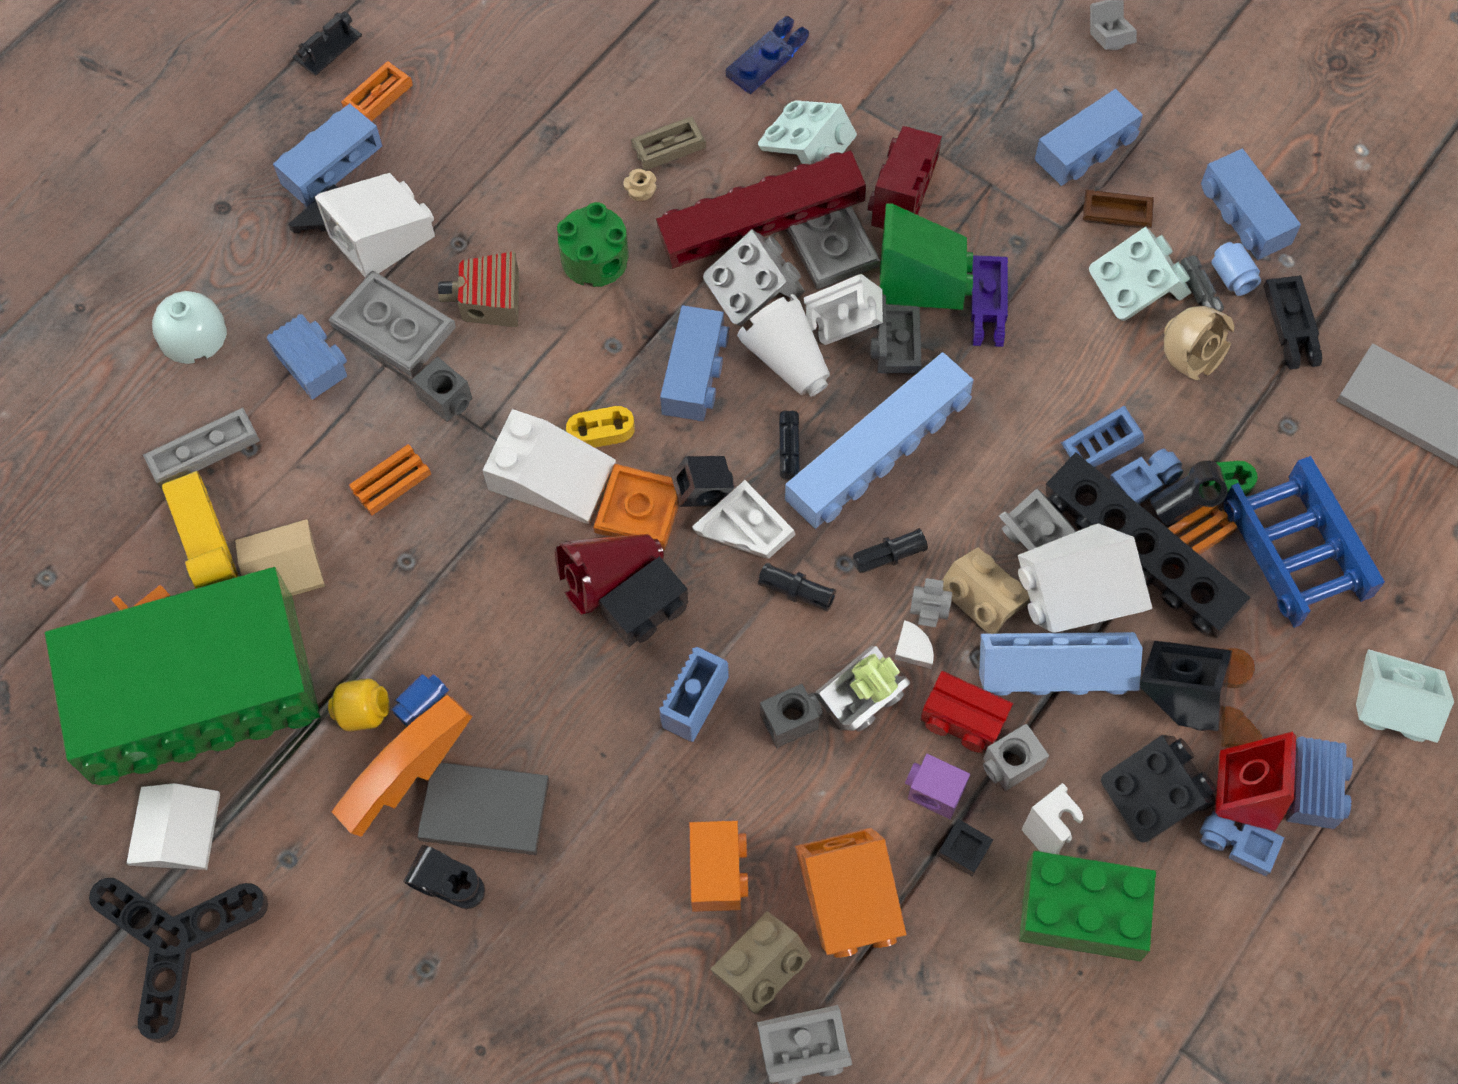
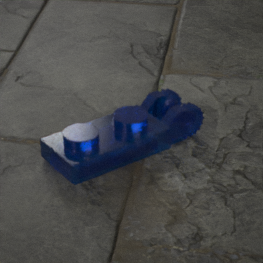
[725,16,810,94]

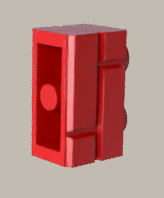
[920,671,1013,753]

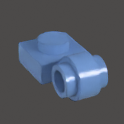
[1110,449,1184,504]
[1200,811,1285,876]

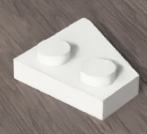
[692,480,795,559]

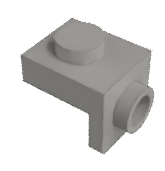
[1090,0,1137,50]

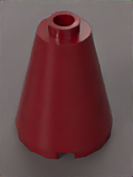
[555,534,664,615]

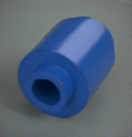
[391,674,449,727]

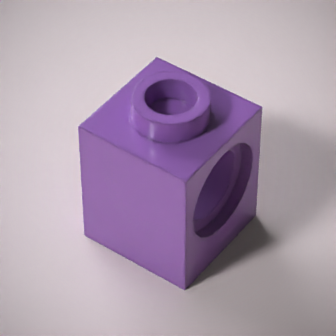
[905,754,970,820]

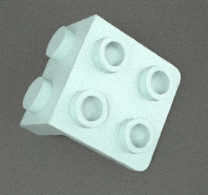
[758,101,857,165]
[1089,226,1192,321]

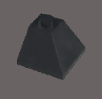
[1140,641,1232,731]

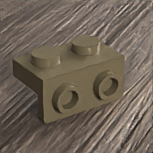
[711,911,811,1014]

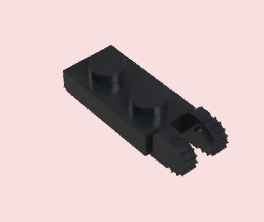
[1263,275,1323,370]

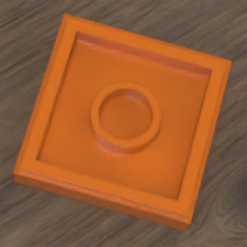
[593,464,679,550]

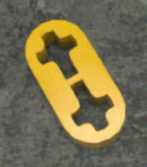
[566,406,635,448]

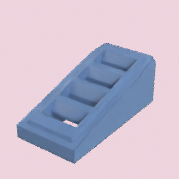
[1061,406,1144,467]

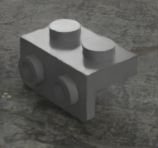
[870,295,921,373]

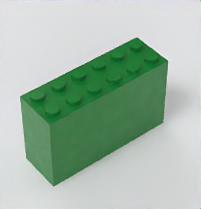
[44,567,321,785]

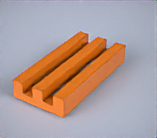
[341,61,413,122]
[349,444,431,516]
[1168,505,1237,569]

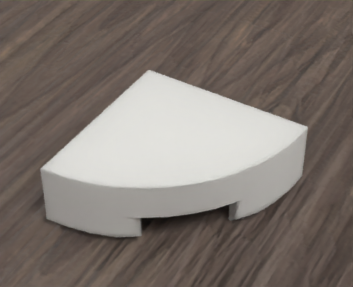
[894,620,934,669]

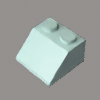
[1356,649,1454,743]

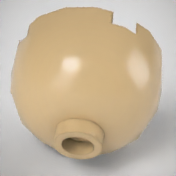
[1164,306,1234,380]

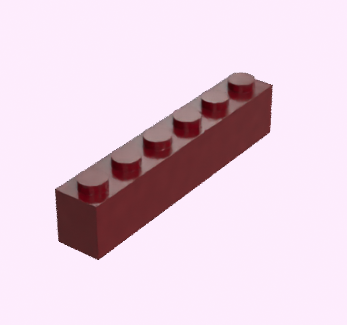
[656,150,866,269]

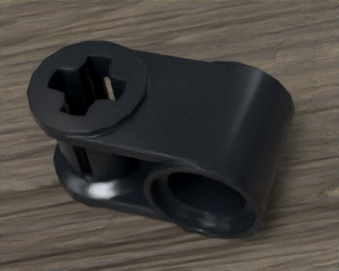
[403,845,485,909]

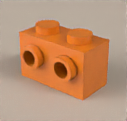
[689,821,748,912]

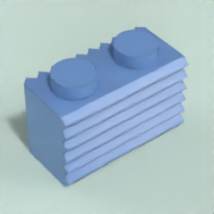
[267,314,347,400]
[659,647,729,742]
[1286,736,1353,829]

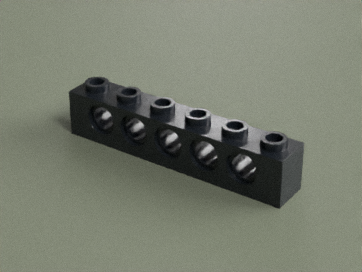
[1046,452,1251,639]

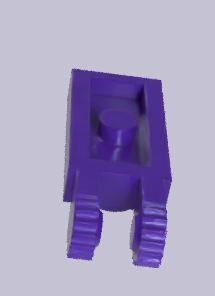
[971,255,1008,347]

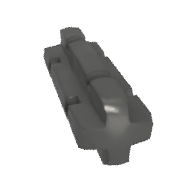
[1181,255,1224,312]

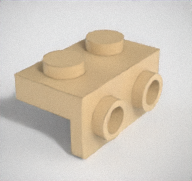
[942,547,1030,634]

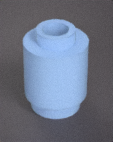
[1211,242,1261,296]

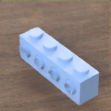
[979,632,1143,695]

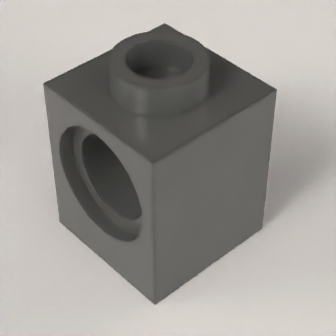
[412,356,472,422]
[760,684,822,748]

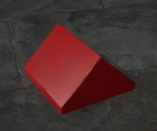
[1215,731,1296,832]

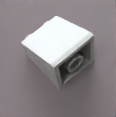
[315,173,435,278]
[1018,523,1152,633]

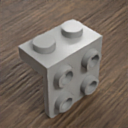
[703,230,805,326]

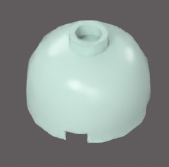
[152,291,227,364]

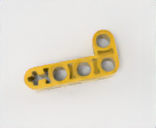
[162,471,239,589]

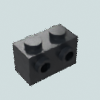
[599,556,688,647]

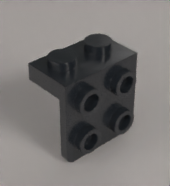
[1101,735,1217,842]

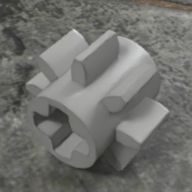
[910,578,952,627]

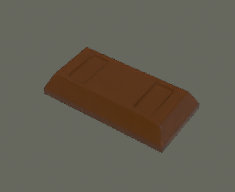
[1083,190,1154,228]

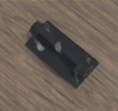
[292,11,362,76]

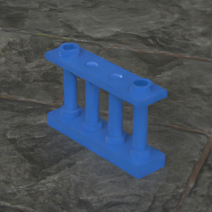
[1223,456,1385,628]

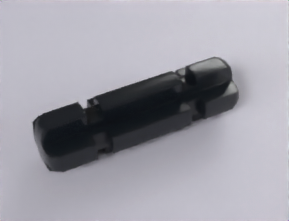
[779,410,800,479]

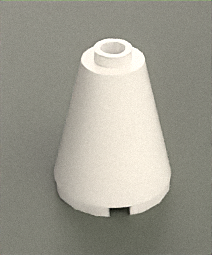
[737,294,830,397]

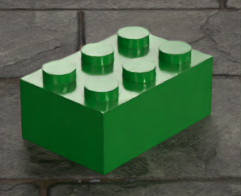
[1019,851,1156,962]

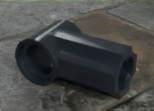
[1150,460,1227,527]

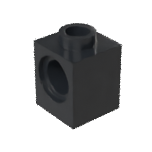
[671,456,734,507]

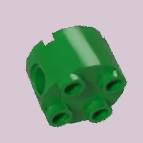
[557,202,629,287]

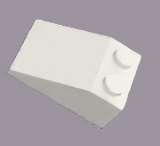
[483,409,616,524]

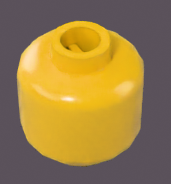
[328,678,390,732]

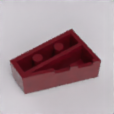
[867,126,942,229]

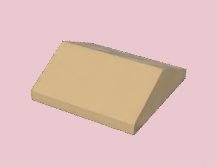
[235,519,325,596]

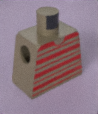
[438,252,519,327]

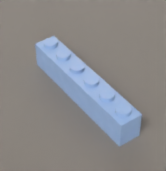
[785,352,974,529]

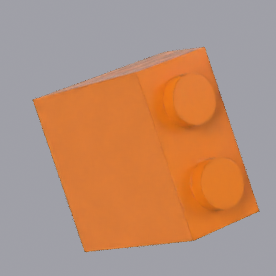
[795,828,907,958]

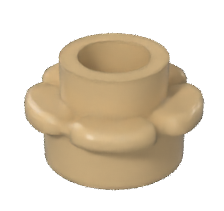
[623,169,656,201]

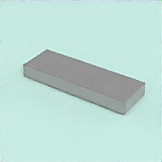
[143,408,260,489]

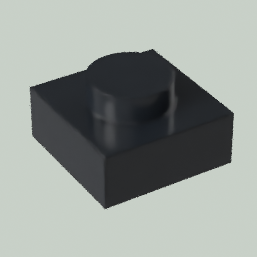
[938,819,994,877]

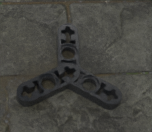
[89,878,268,1043]

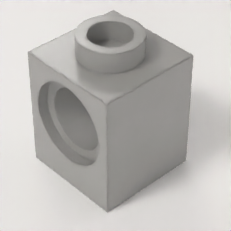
[983,724,1049,791]

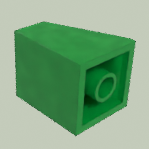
[879,204,973,310]

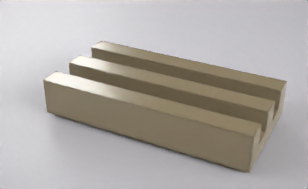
[631,116,706,171]

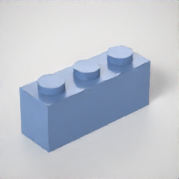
[1035,89,1143,186]
[273,103,382,207]
[1201,148,1301,260]
[660,305,730,421]

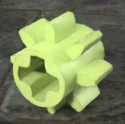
[850,654,900,703]

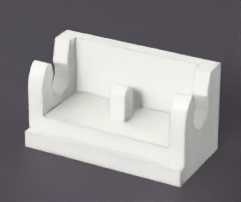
[804,274,883,345]
[1022,783,1083,855]

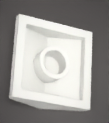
[126,783,220,870]

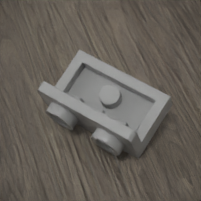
[999,489,1077,550]
[814,646,910,732]
[757,1005,852,1084]

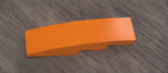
[331,695,473,837]

